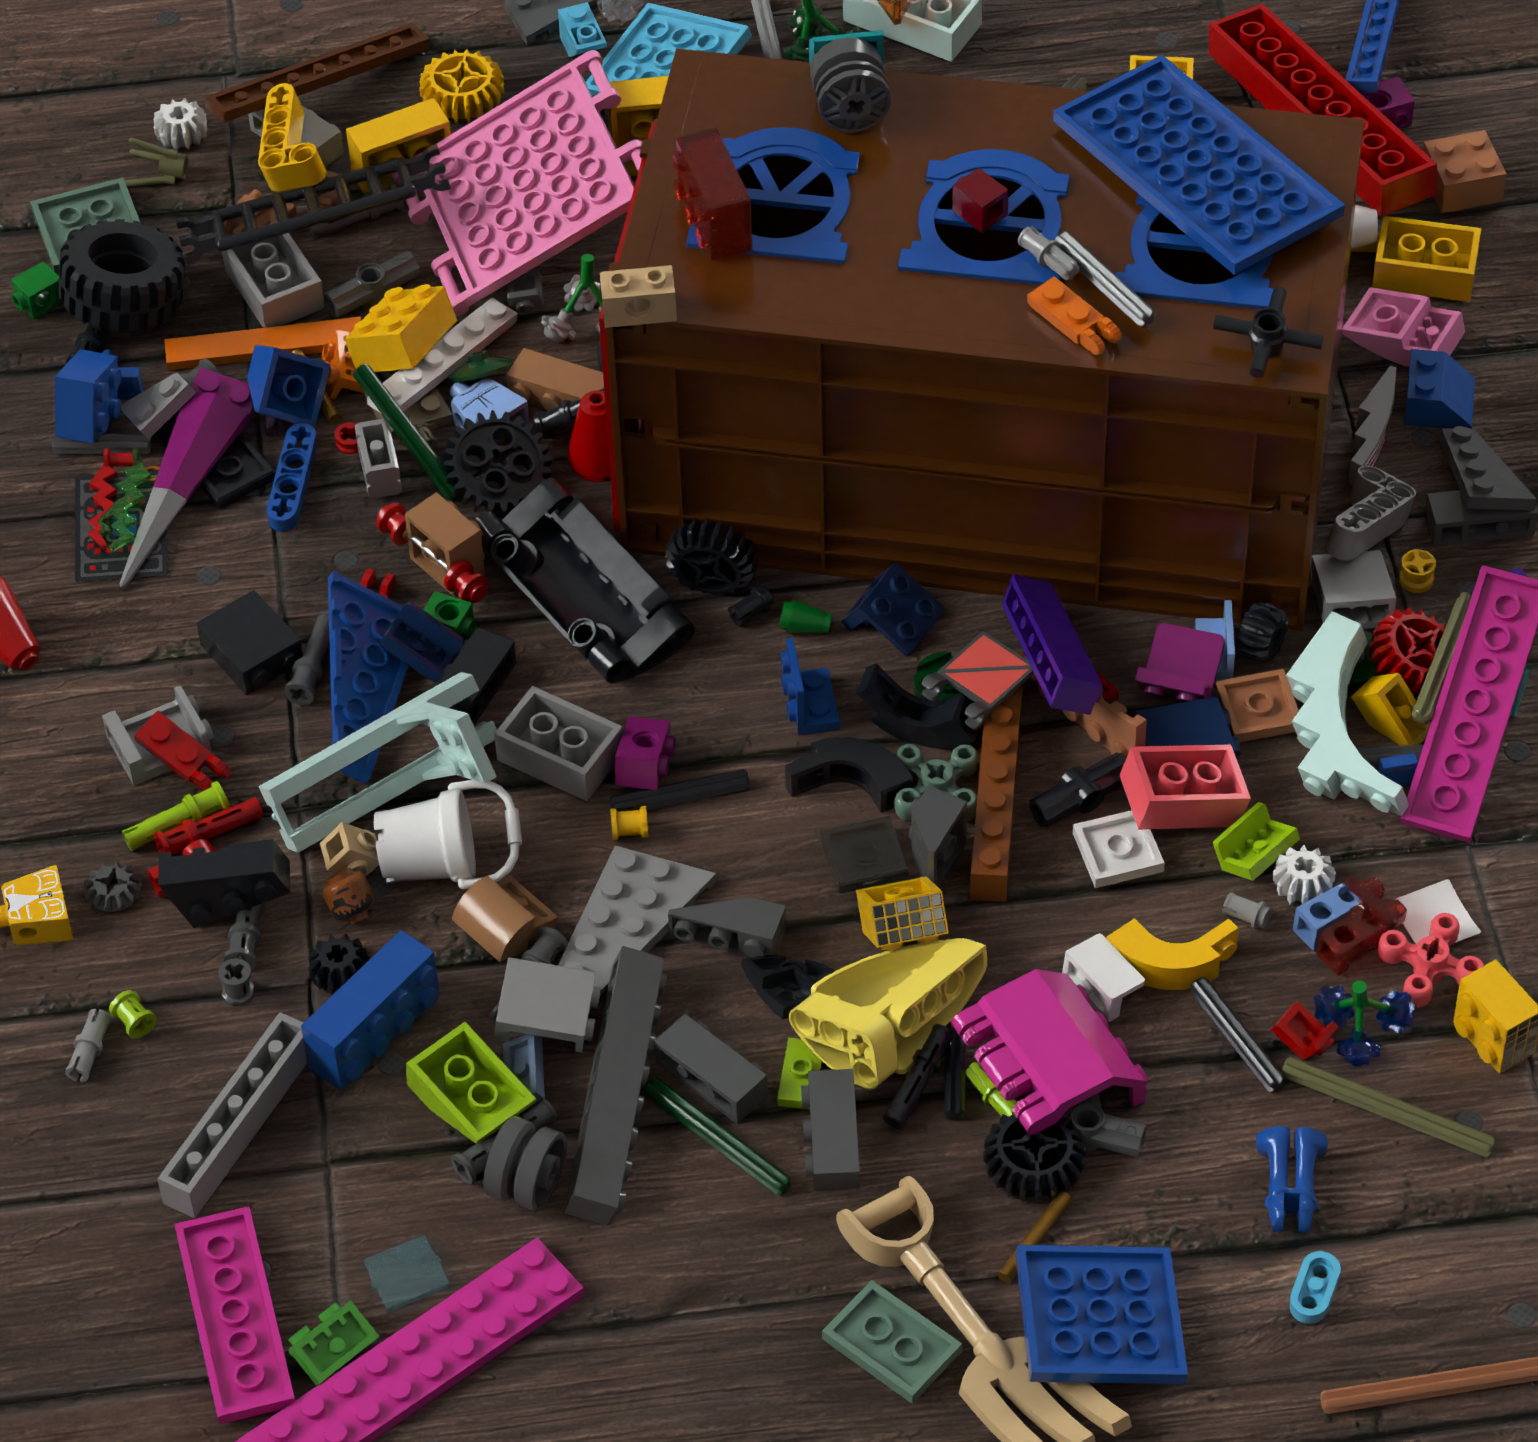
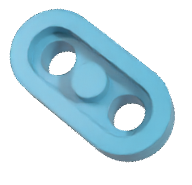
[1289,1251,1341,1324]

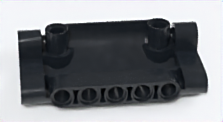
[474,478,695,684]

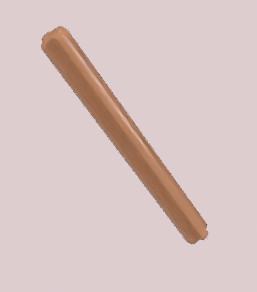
[1320,1357,1538,1414]

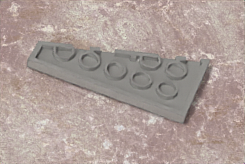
[558,845,717,1011]

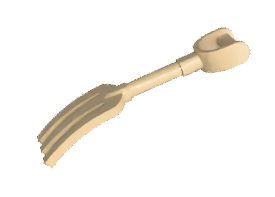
[836,1176,1132,1442]

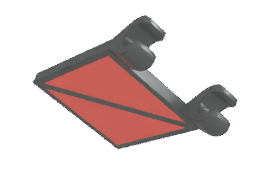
[922,631,1034,730]

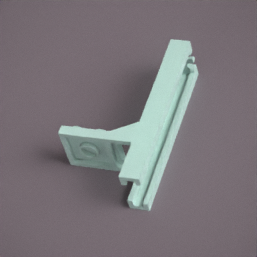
[259,672,497,853]

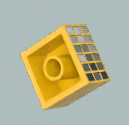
[856,876,948,951]
[1453,959,1538,1074]

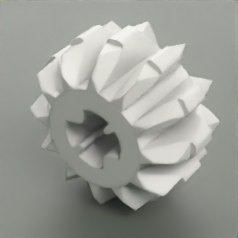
[154,98,207,150]
[1273,845,1336,905]

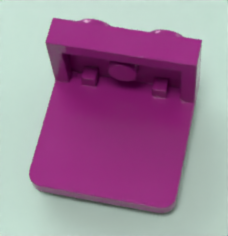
[1135,623,1225,702]

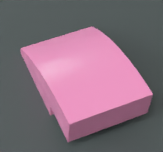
[1342,287,1465,367]

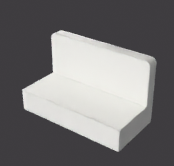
[1062,933,1145,1023]

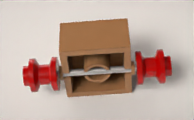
[376,492,488,604]

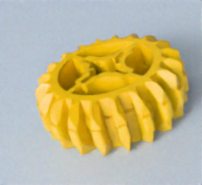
[419,49,504,123]

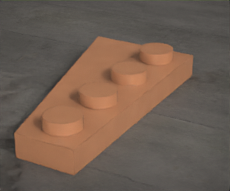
[1037,682,1147,757]

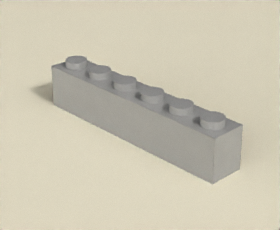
[157,1012,307,1219]

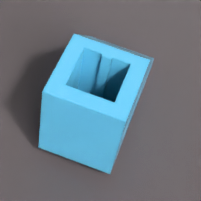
[558,2,607,57]

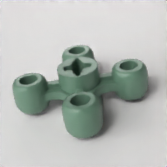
[894,744,979,821]

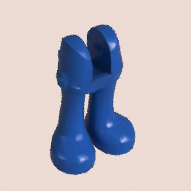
[1256,1126,1328,1234]

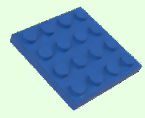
[1015,1245,1188,1384]

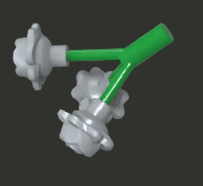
[541,254,603,343]

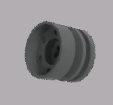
[809,37,891,133]

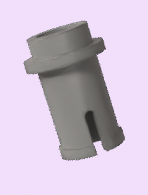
[1222,892,1272,929]

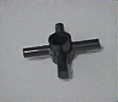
[1213,287,1324,378]

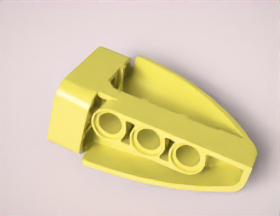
[789,938,987,1090]

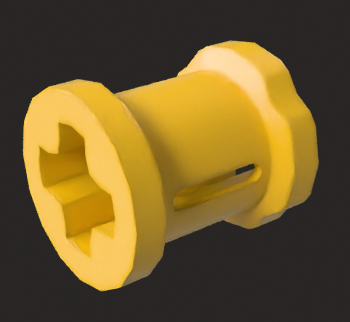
[610,806,649,841]

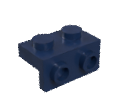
[379,601,464,683]

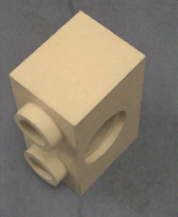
[600,265,677,328]

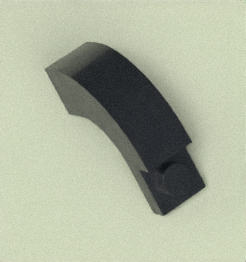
[856,663,980,748]
[785,737,913,813]

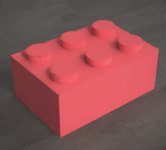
[1120,744,1251,830]

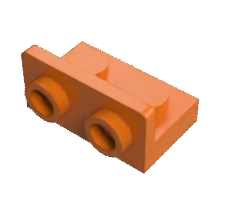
[322,330,377,399]

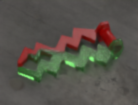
[88,448,152,552]

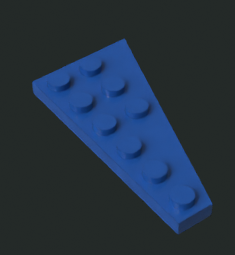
[328,571,408,784]

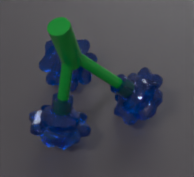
[1313,980,1417,1067]

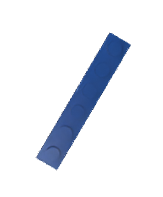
[1346,0,1400,94]

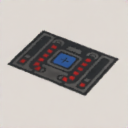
[75,470,168,582]

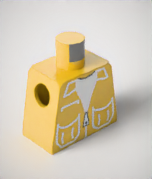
[0,865,73,945]

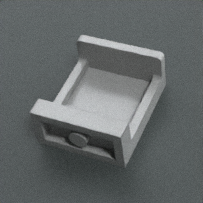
[102,685,214,786]
[494,957,601,1053]

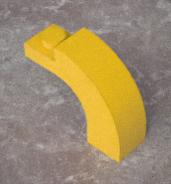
[1106,918,1239,990]

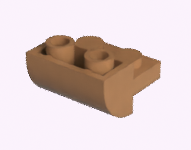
[452,875,559,962]

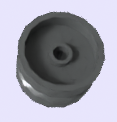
[483,1116,567,1213]

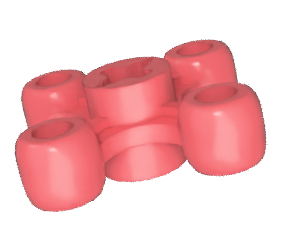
[1378,913,1484,1008]

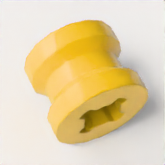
[1399,549,1436,593]

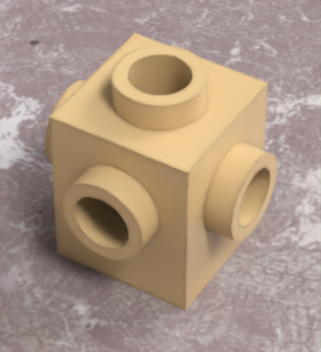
[320,822,379,877]

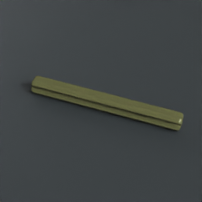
[1411,592,1472,725]

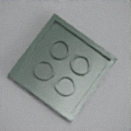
[30,177,140,274]

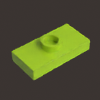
[777,1038,823,1110]

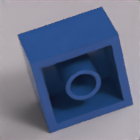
[55,349,122,444]

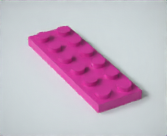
[174,1206,295,1425]

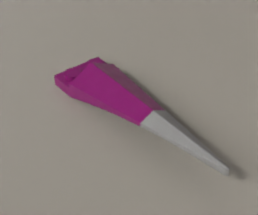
[119,367,255,591]

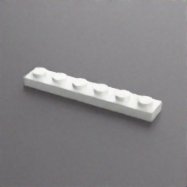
[367,298,518,413]

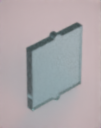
[363,1235,450,1312]

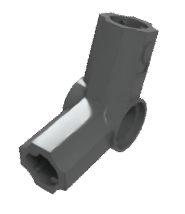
[1068,1093,1147,1158]

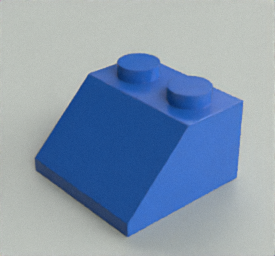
[247,345,331,429]
[1404,349,1475,429]

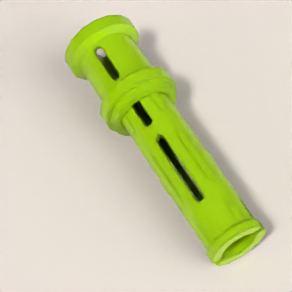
[121,781,230,852]

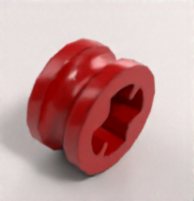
[334,422,358,454]

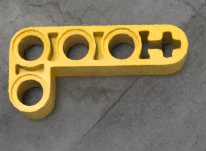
[258,83,327,192]

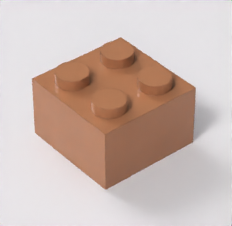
[1423,130,1506,213]

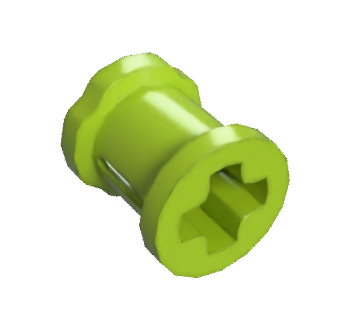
[109,990,157,1039]

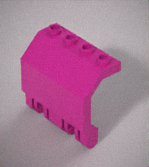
[951,969,1148,1135]

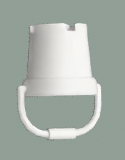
[374,780,522,889]

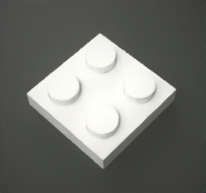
[1072,810,1165,888]

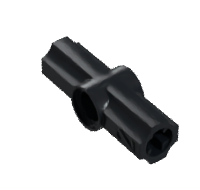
[1029,752,1127,827]

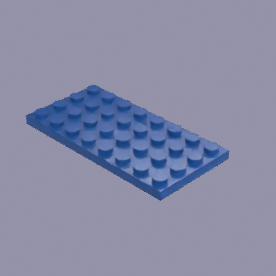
[1053,55,1345,275]

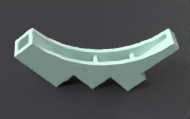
[1286,611,1409,816]

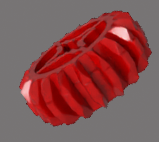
[1368,607,1446,695]

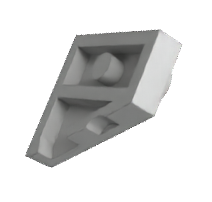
[121,372,196,439]

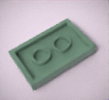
[822,1280,962,1404]

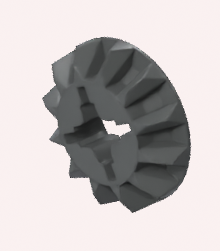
[84,860,142,912]

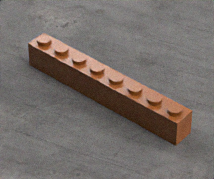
[970,651,1025,902]

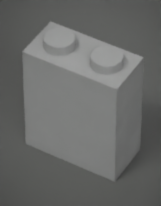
[1311,550,1396,629]

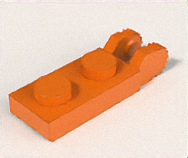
[1027,276,1122,356]

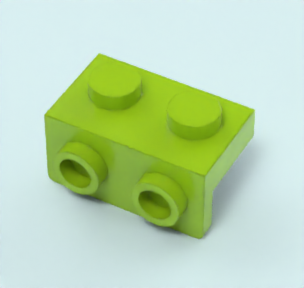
[1213,802,1300,881]

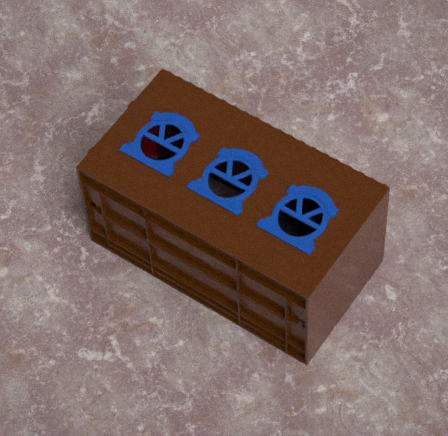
[599,48,1364,631]

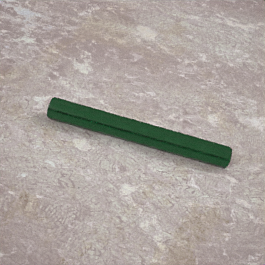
[353,363,462,501]
[644,1077,791,1196]

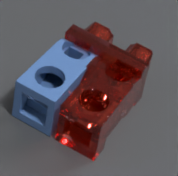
[1293,875,1407,976]

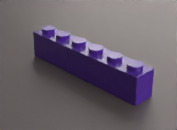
[1002,575,1103,715]

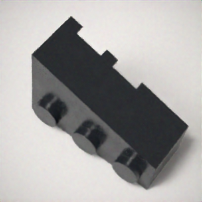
[158,839,291,928]

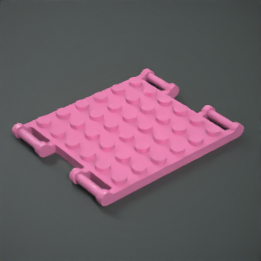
[391,50,642,316]

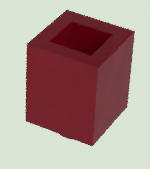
[952,168,1008,233]

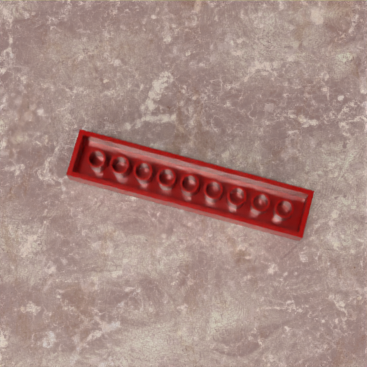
[1209,3,1437,217]

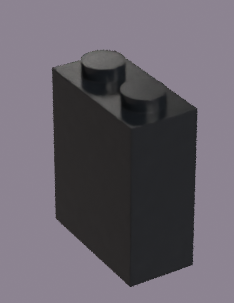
[196,590,303,695]

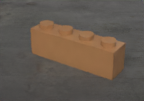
[506,348,604,410]

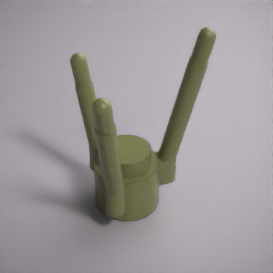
[125,138,189,187]

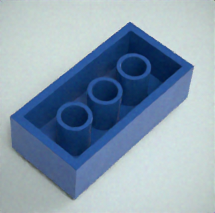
[301,930,440,1091]

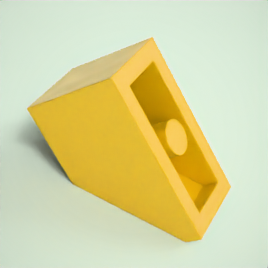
[1351,673,1431,746]

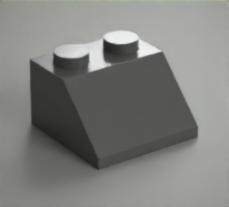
[908,786,967,888]

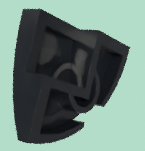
[741,955,835,1020]

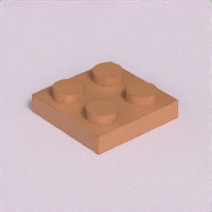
[1215,669,1299,743]

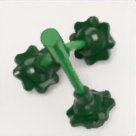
[783,0,864,62]

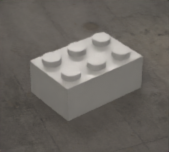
[222,221,325,328]
[494,686,623,801]

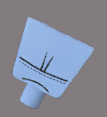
[450,378,529,444]

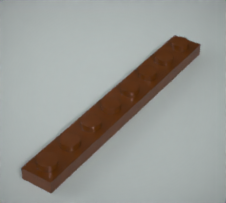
[205,23,430,123]

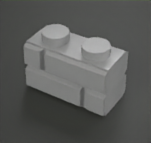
[355,418,402,499]

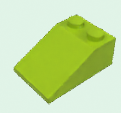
[406,1022,536,1145]

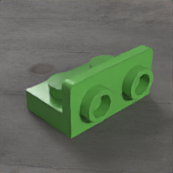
[284,1300,380,1386]

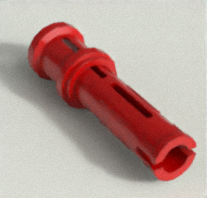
[154,797,263,857]

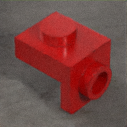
[1271,1001,1339,1061]

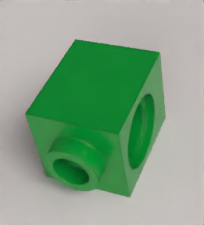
[11,261,63,320]
[423,591,477,650]

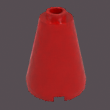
[567,390,610,483]
[0,576,40,670]

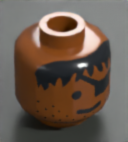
[322,867,376,924]

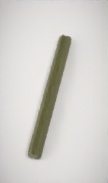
[1282,1057,1496,1157]

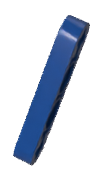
[267,423,317,532]

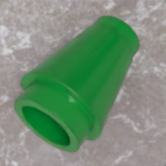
[779,599,831,633]

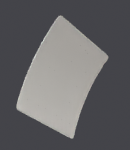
[1392,879,1481,945]

